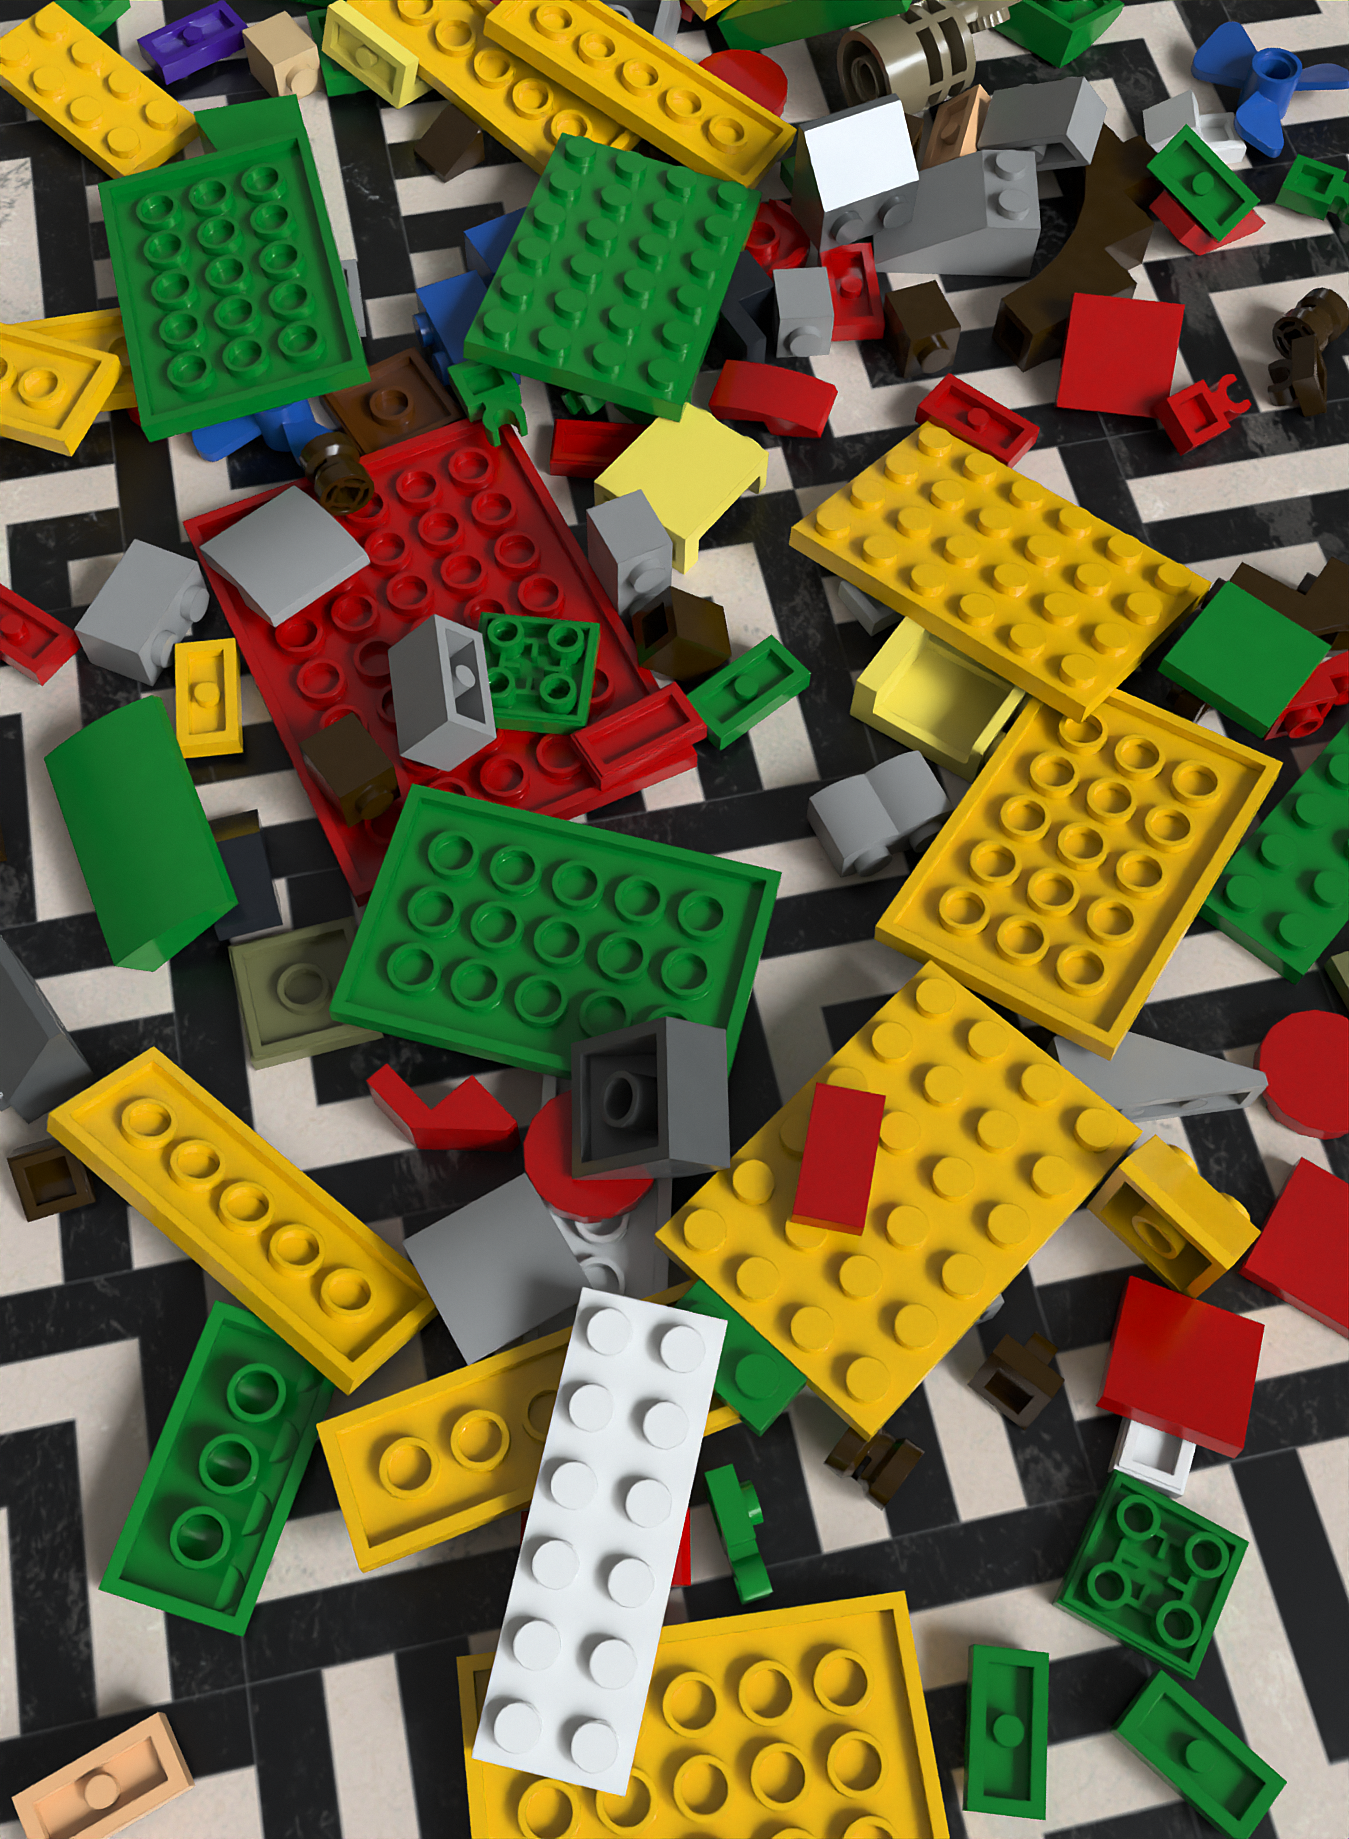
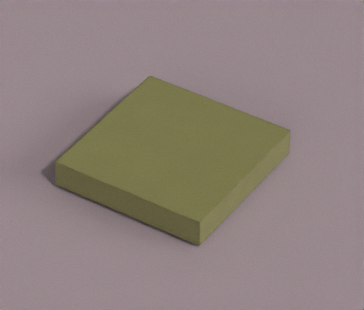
[228,916,384,1070]

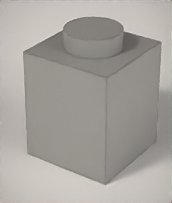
[771,267,834,358]

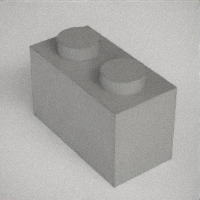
[977,76,1107,172]
[586,489,673,630]
[74,539,210,686]
[388,614,497,772]

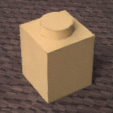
[242,11,325,100]

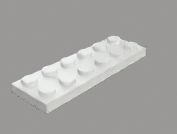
[471,1287,728,1797]

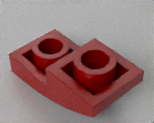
[708,360,838,438]
[1263,651,1349,740]

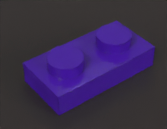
[137,0,249,85]

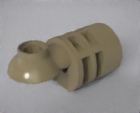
[837,0,1021,115]

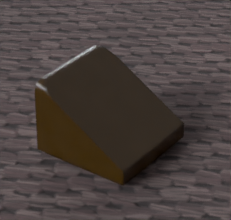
[413,103,485,183]
[7,1137,97,1222]

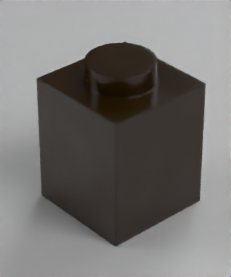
[883,280,961,379]
[632,586,732,685]
[298,712,401,829]

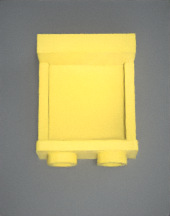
[322,0,434,109]
[594,402,769,575]
[850,616,1033,784]

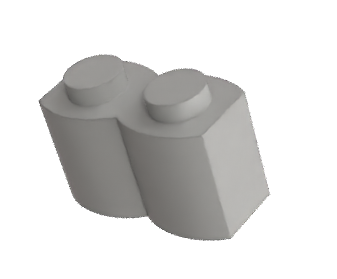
[806,750,955,878]

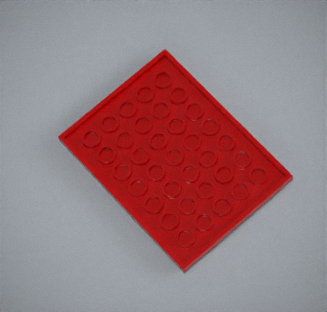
[182,418,698,908]

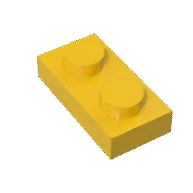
[175,638,243,758]

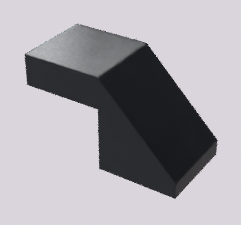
[717,250,775,364]
[208,809,283,941]

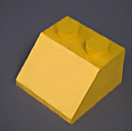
[1087,1134,1261,1299]

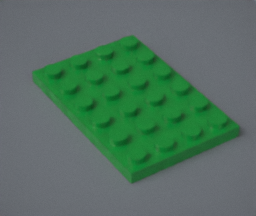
[98,127,372,442]
[463,132,763,423]
[328,783,782,1081]

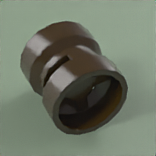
[1272,287,1349,360]
[299,432,375,516]
[823,1425,925,1511]

